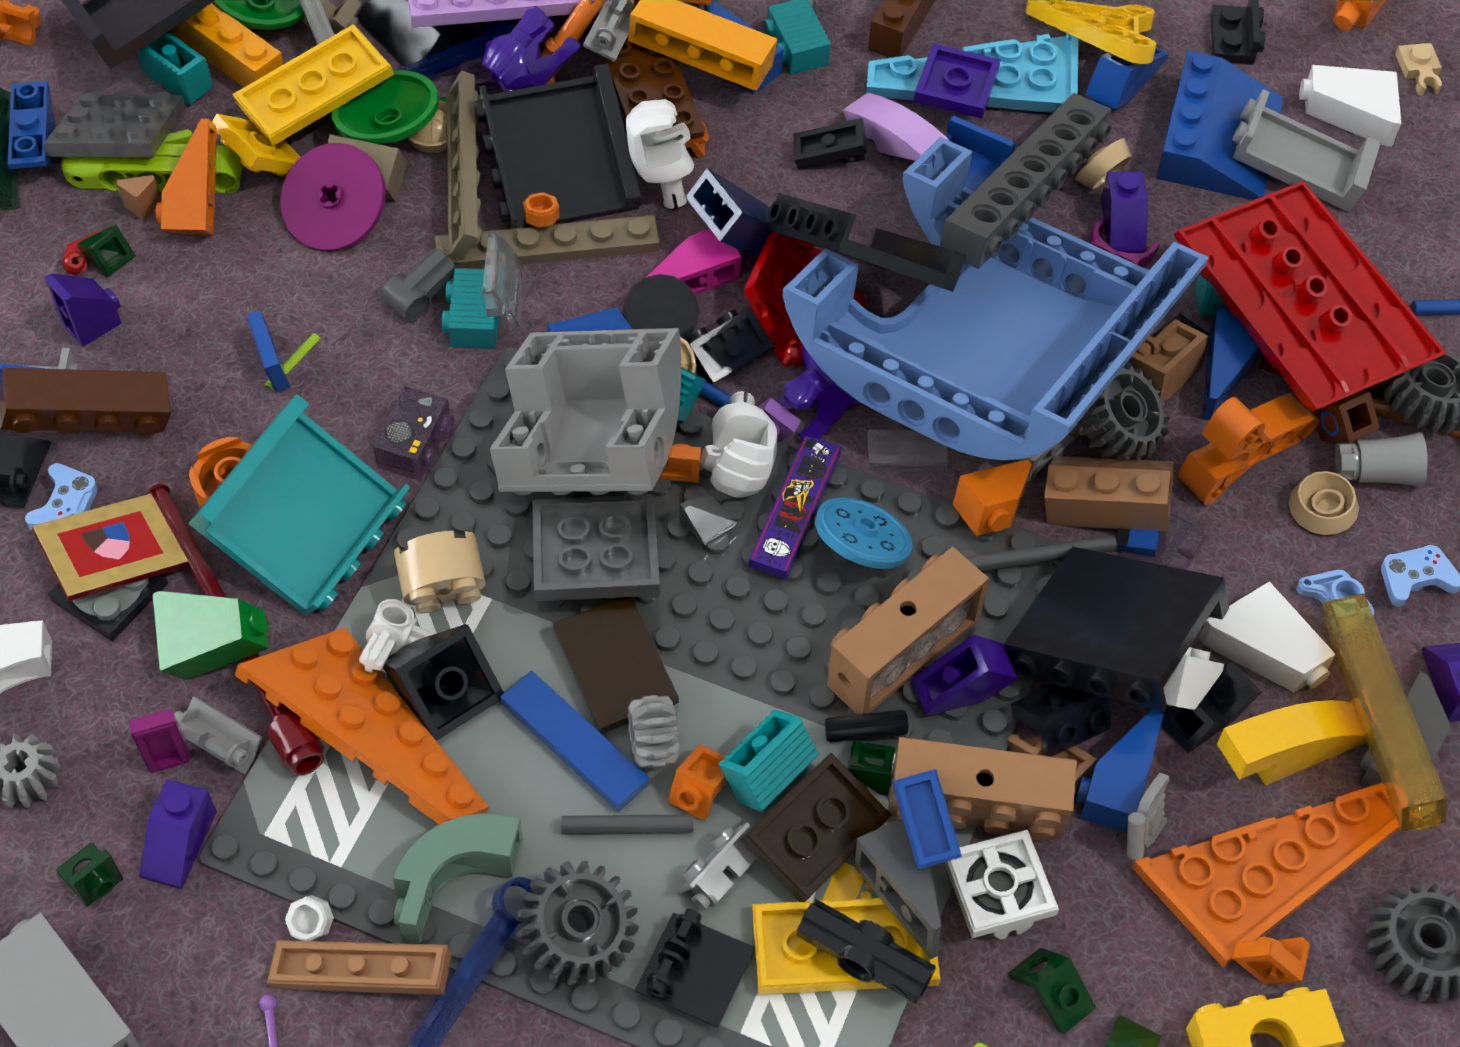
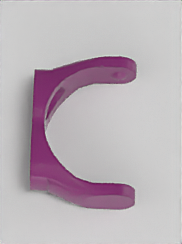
[1089,217,1160,267]

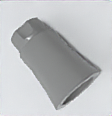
[1334,432,1428,487]

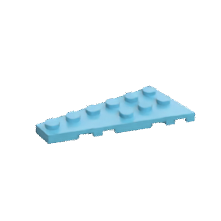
[866,33,1079,113]

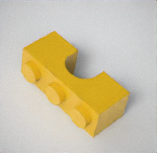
[1186,987,1345,1047]

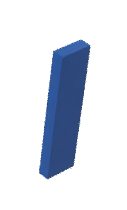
[500,670,650,812]

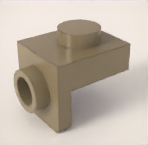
[302,0,362,35]

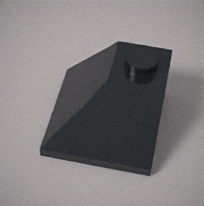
[383,624,504,741]

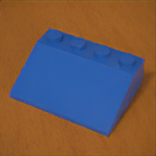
[1156,50,1284,200]

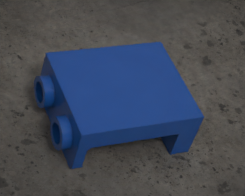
[945,116,1016,191]

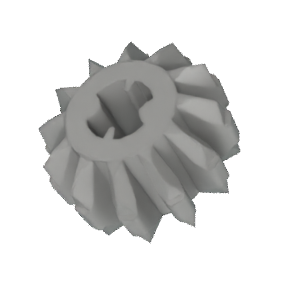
[628,695,680,768]
[0,733,61,809]

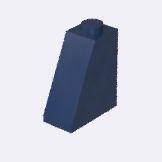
[685,168,774,257]

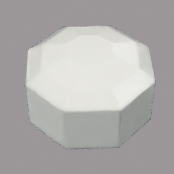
[285,895,334,941]

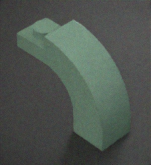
[393,814,523,944]

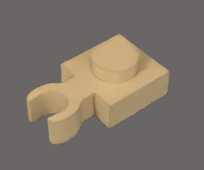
[1395,43,1442,96]

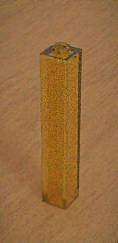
[1323,593,1447,832]

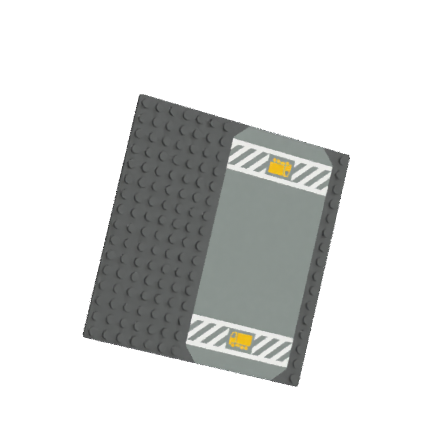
[199,346,1063,1047]

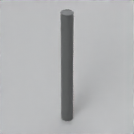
[966,535,1117,571]

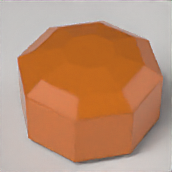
[523,192,559,228]

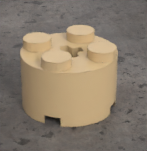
[394,531,486,613]

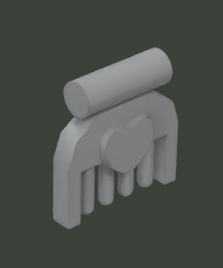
[1127,772,1169,860]

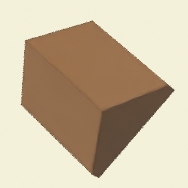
[117,175,161,221]

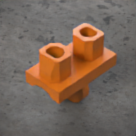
[0,0,41,46]

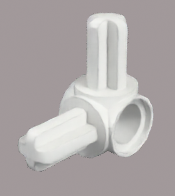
[359,599,434,673]

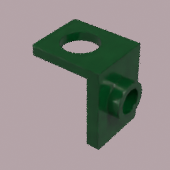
[56,842,124,907]
[1008,948,1096,1034]

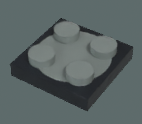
[48,574,169,642]

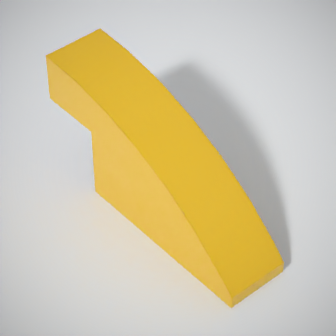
[1217,700,1375,786]

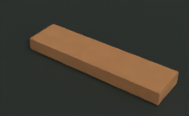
[267,940,452,995]

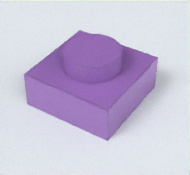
[757,397,801,442]

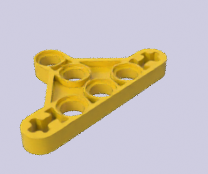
[1026,0,1156,64]

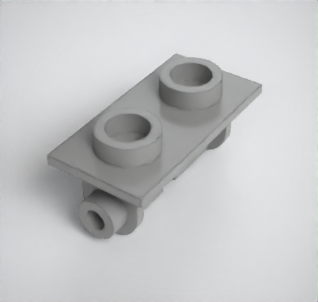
[583,0,634,62]
[174,696,262,775]
[676,822,758,910]

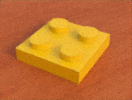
[212,114,301,177]

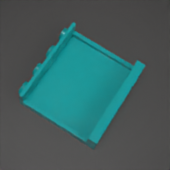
[188,394,410,616]

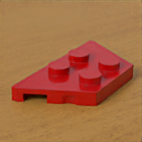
[743,232,823,362]

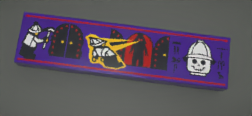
[749,435,842,580]

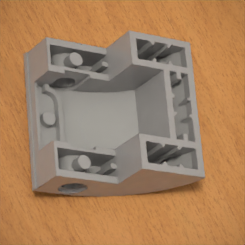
[490,328,681,496]

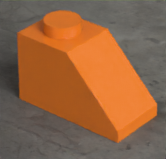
[953,459,1032,536]

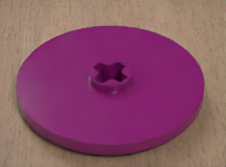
[280,143,386,252]

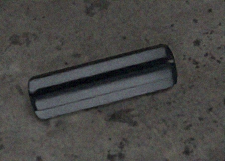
[824,710,909,742]

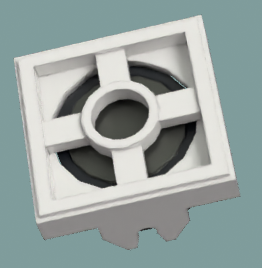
[944,829,1059,940]

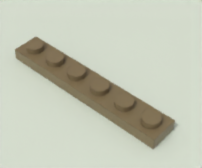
[447,70,482,260]
[435,215,659,269]

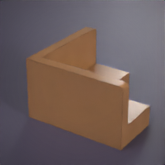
[1128,319,1208,403]

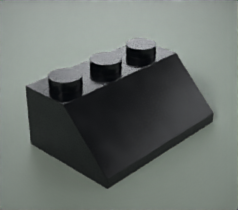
[356,0,472,75]

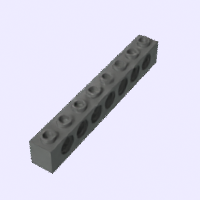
[940,93,1112,269]

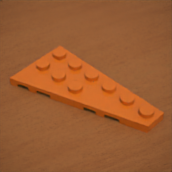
[235,628,489,825]
[1132,782,1415,968]

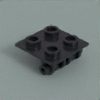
[0,433,51,508]
[635,909,755,1028]

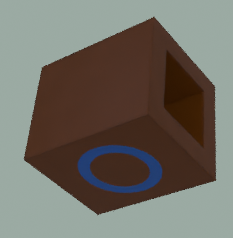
[1312,391,1380,443]

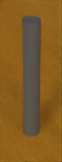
[561,814,693,833]

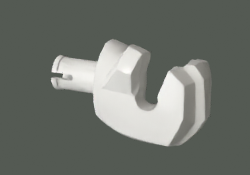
[626,99,694,209]
[701,391,777,498]

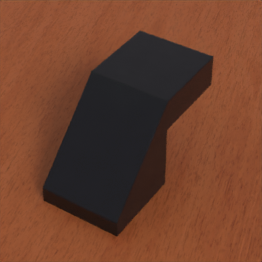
[1161,662,1262,753]

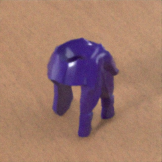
[481,6,582,92]
[775,345,863,440]

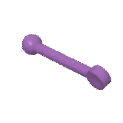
[259,994,278,1047]

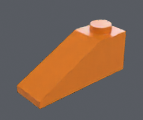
[156,119,217,236]

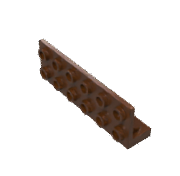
[583,0,704,171]

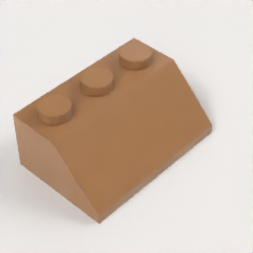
[1044,456,1174,532]

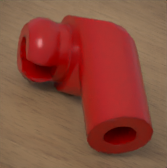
[62,231,100,275]

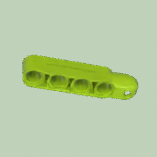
[61,143,243,193]

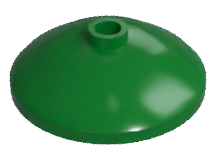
[212,0,305,30]
[332,70,439,145]

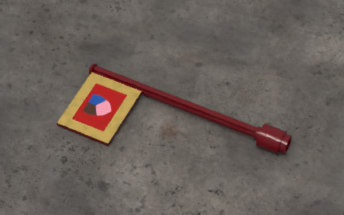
[32,484,325,776]

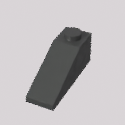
[855,818,942,959]

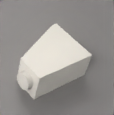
[1299,65,1401,147]
[1199,581,1335,693]

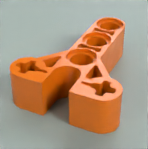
[1177,393,1319,505]

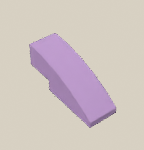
[843,93,949,161]

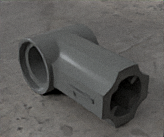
[381,248,456,323]

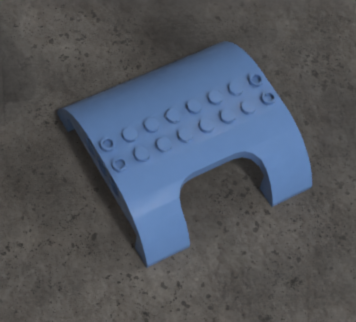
[783,137,1209,460]

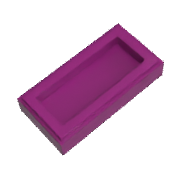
[128,708,191,774]

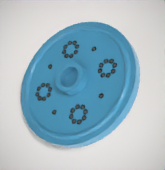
[815,497,913,569]

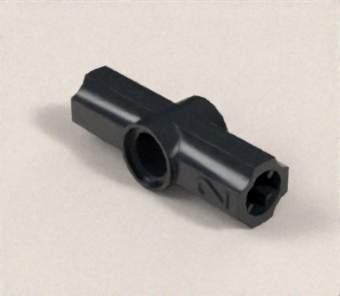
[796,899,936,1004]

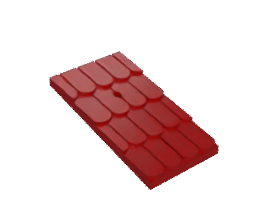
[1174,181,1447,412]

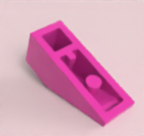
[647,229,741,295]

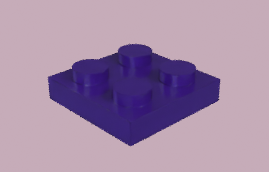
[913,43,1001,119]

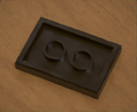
[553,597,679,734]
[740,753,892,903]

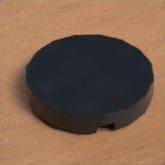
[622,274,699,340]

